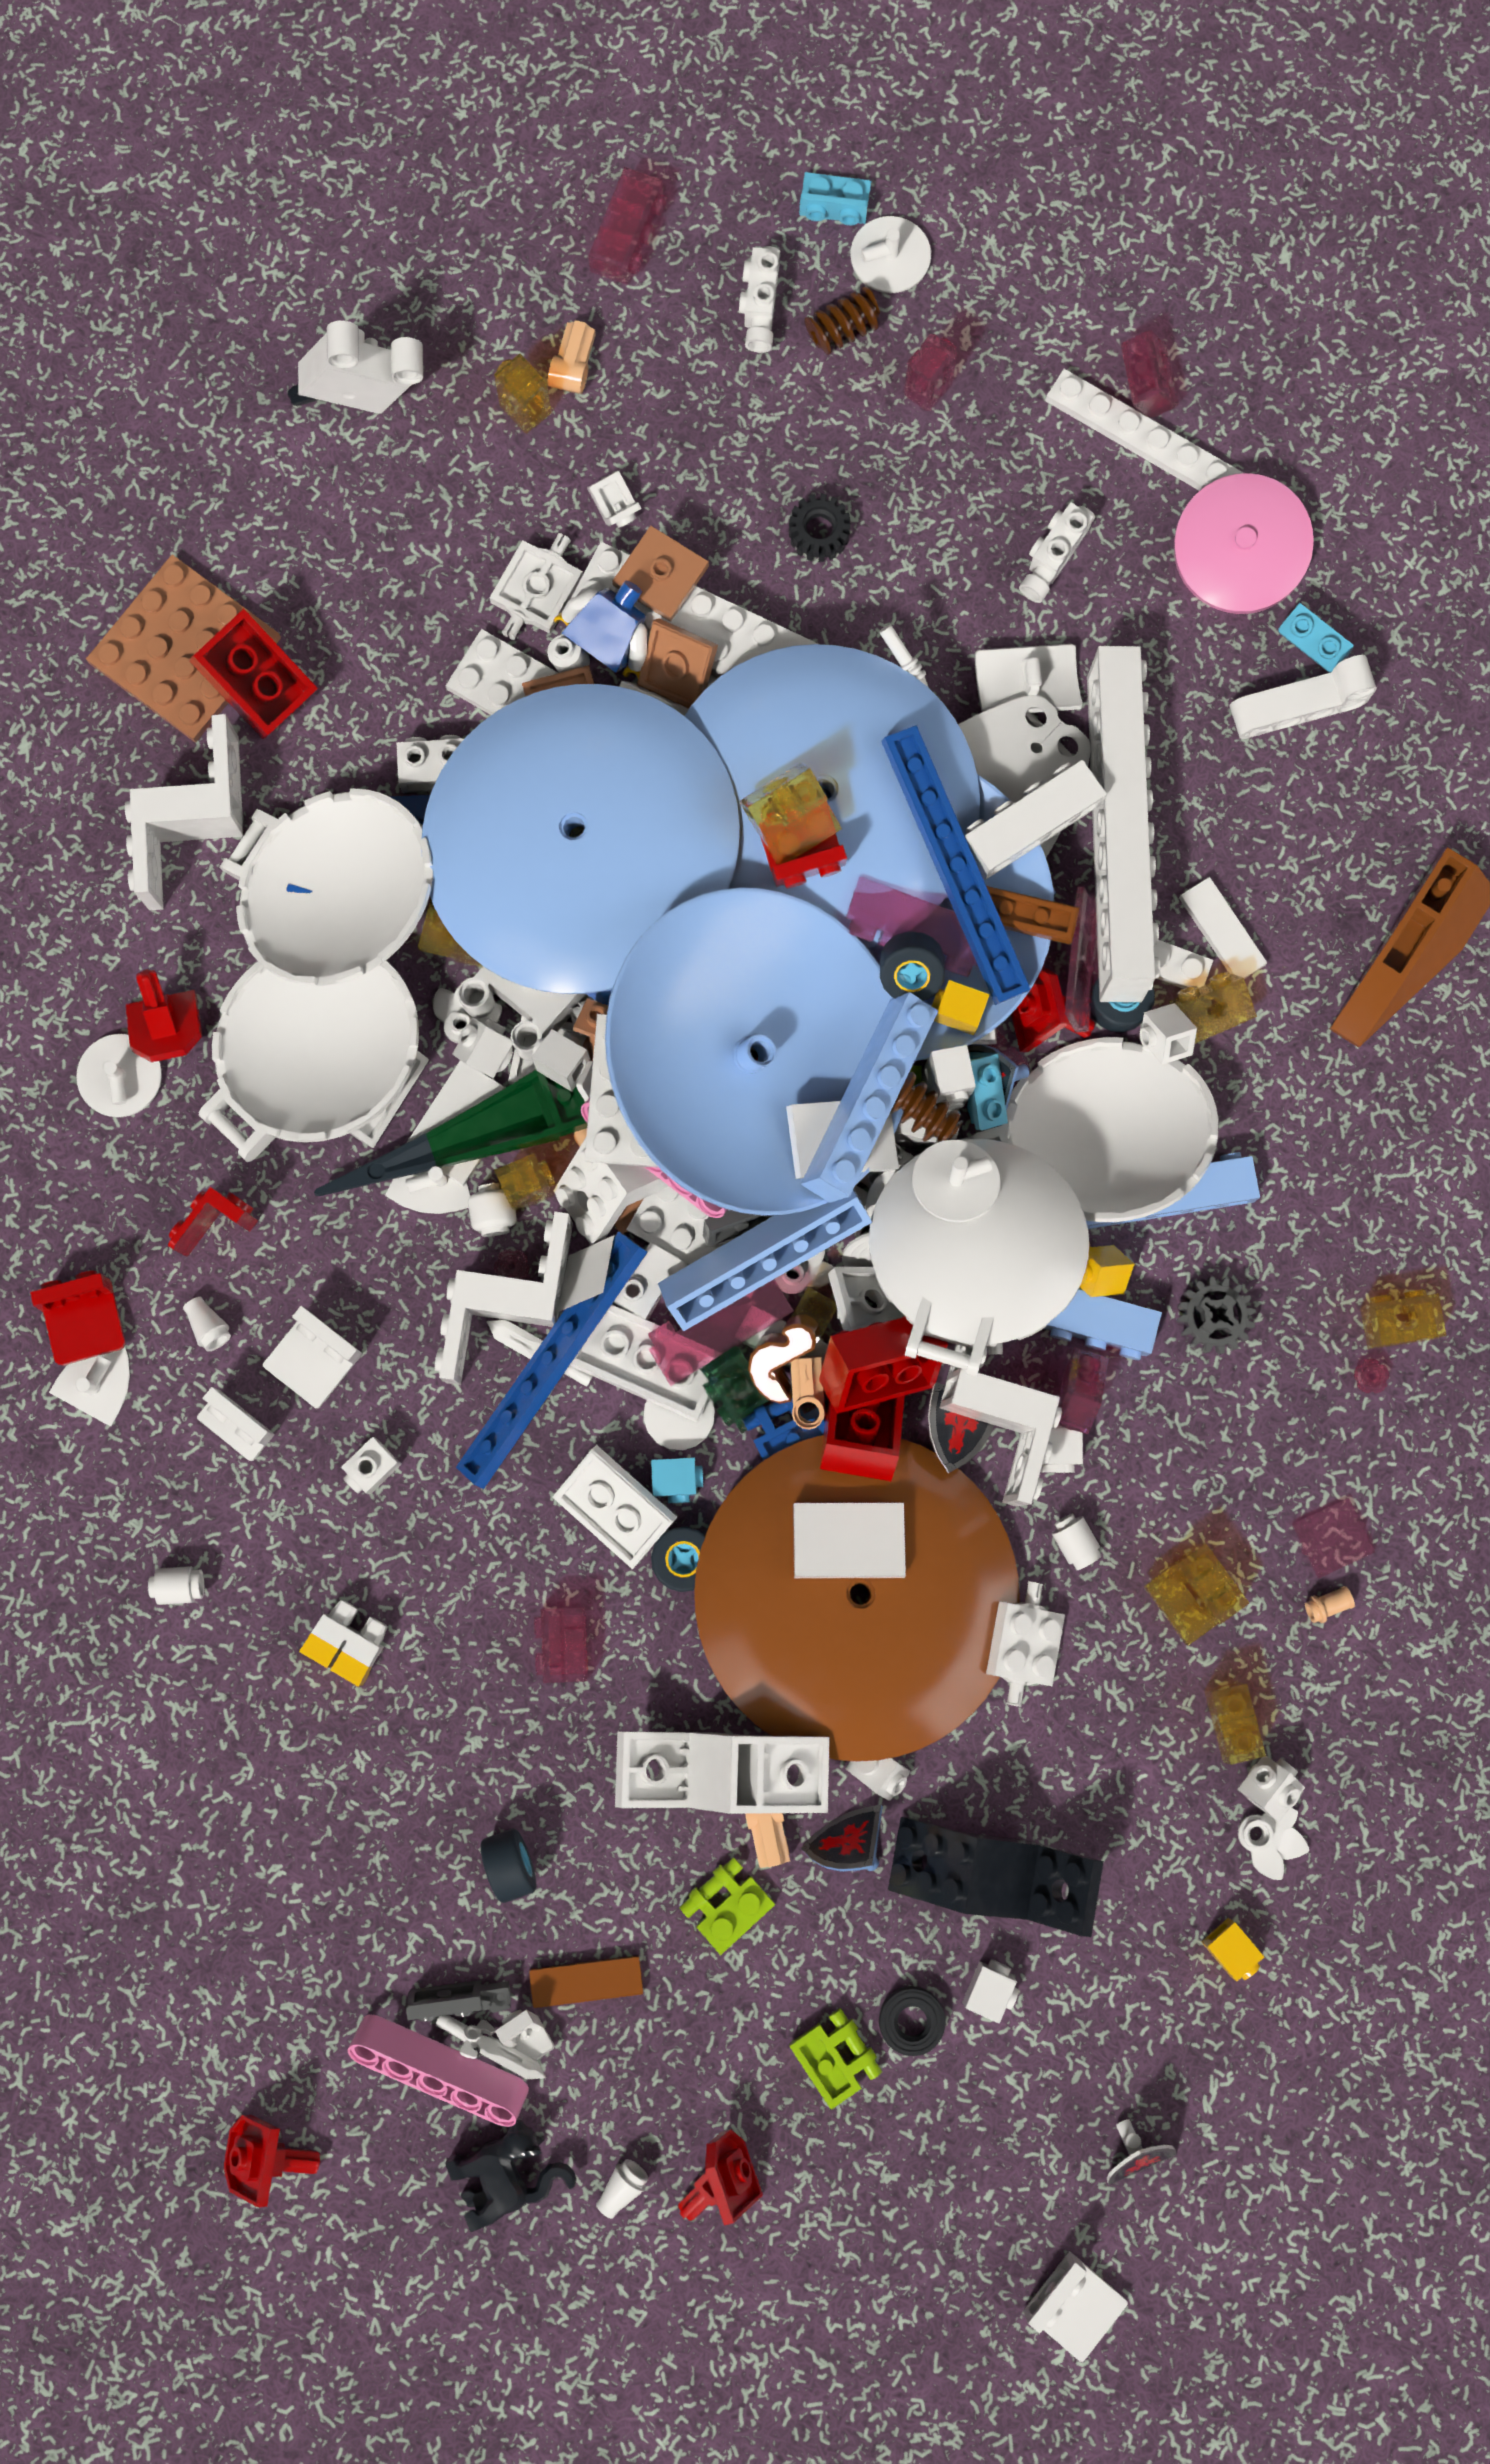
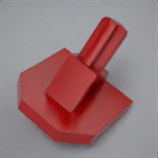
[1011,966,1095,1052]
[125,969,202,1063]
[223,2115,320,2207]
[678,2129,763,2225]

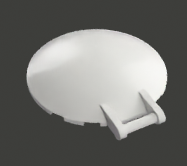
[219,789,433,986]
[199,961,419,1162]
[970,1037,1218,1222]
[869,1139,1089,1377]

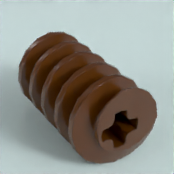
[804,286,880,355]
[890,1072,963,1144]

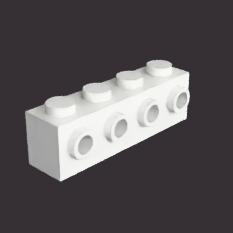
[397,735,465,793]
[965,759,1107,880]

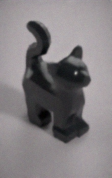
[445,2119,577,2233]

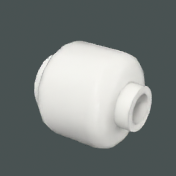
[468,1183,517,1237]

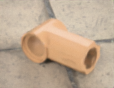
[548,320,595,394]
[791,1356,827,1429]
[745,1813,790,1868]

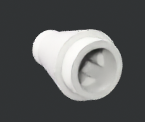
[183,1297,231,1351]
[596,2159,648,2219]

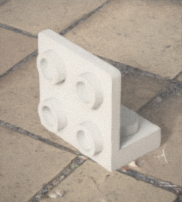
[263,1306,363,1409]
[1023,2251,1128,2362]

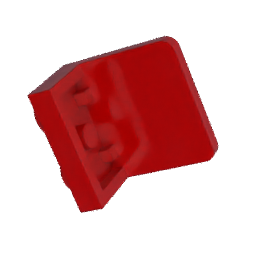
[756,797,847,889]
[168,1187,258,1257]
[30,1271,126,1366]

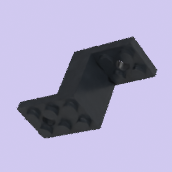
[888,1817,1104,1937]

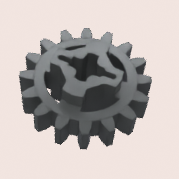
[1176,1277,1256,1355]

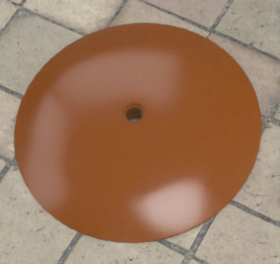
[694,1435,1020,1762]

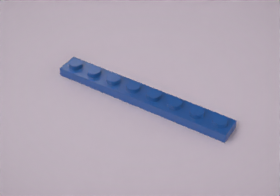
[881,725,1031,1005]
[456,1232,648,1489]

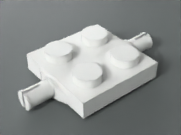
[489,533,583,640]
[986,1581,1065,1707]

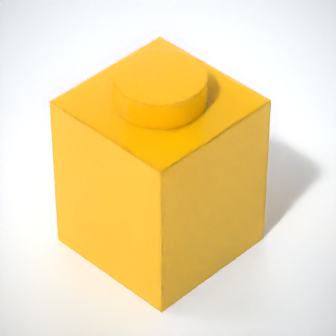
[932,980,990,1036]
[1080,1245,1134,1297]
[1201,1918,1264,1981]

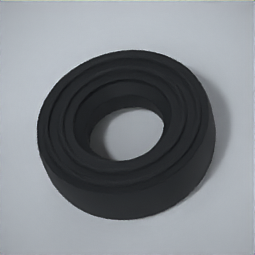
[879,1986,946,2056]

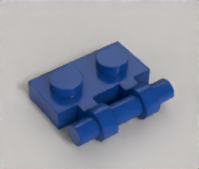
[742,1399,825,1461]

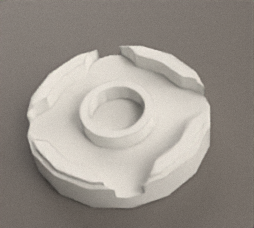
[644,1397,715,1451]

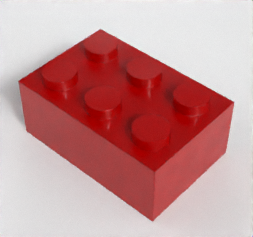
[189,609,318,739]
[819,1315,948,1414]
[820,1396,905,1482]

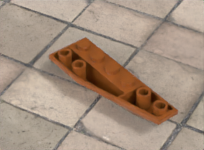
[1329,847,1490,1048]

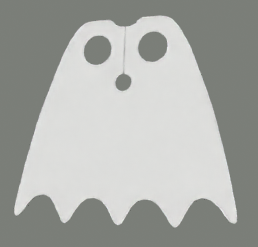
[958,695,1091,858]

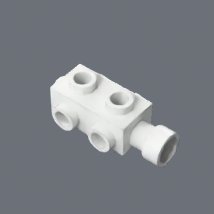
[739,246,780,353]
[1019,502,1095,603]

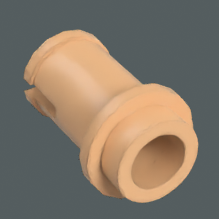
[1305,1586,1355,1623]

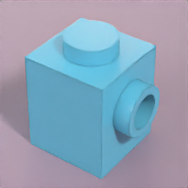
[651,1458,703,1503]

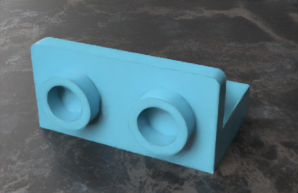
[799,172,871,226]
[1278,603,1354,673]
[967,1052,1008,1131]

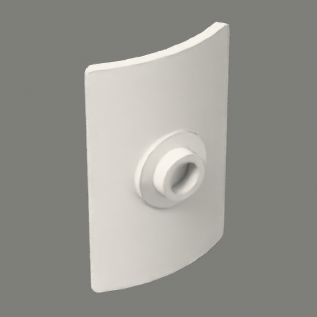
[975,644,1083,713]

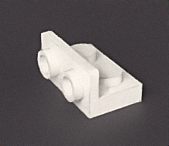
[197,1387,275,1461]

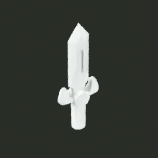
[487,1320,593,1387]
[436,2015,546,2079]

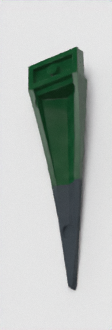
[314,1070,588,1196]

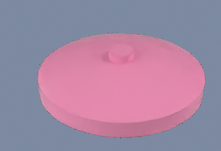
[1174,473,1314,614]

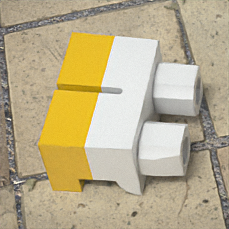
[299,1600,388,1687]

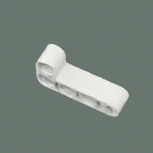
[1230,655,1377,739]

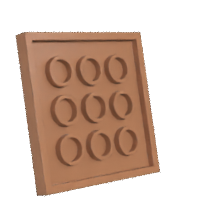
[86,555,281,743]

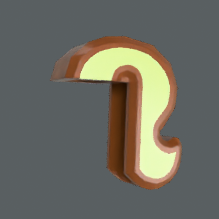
[748,1314,820,1404]

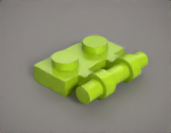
[679,1857,775,1955]
[789,2008,882,2110]

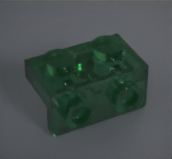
[700,1345,769,1434]

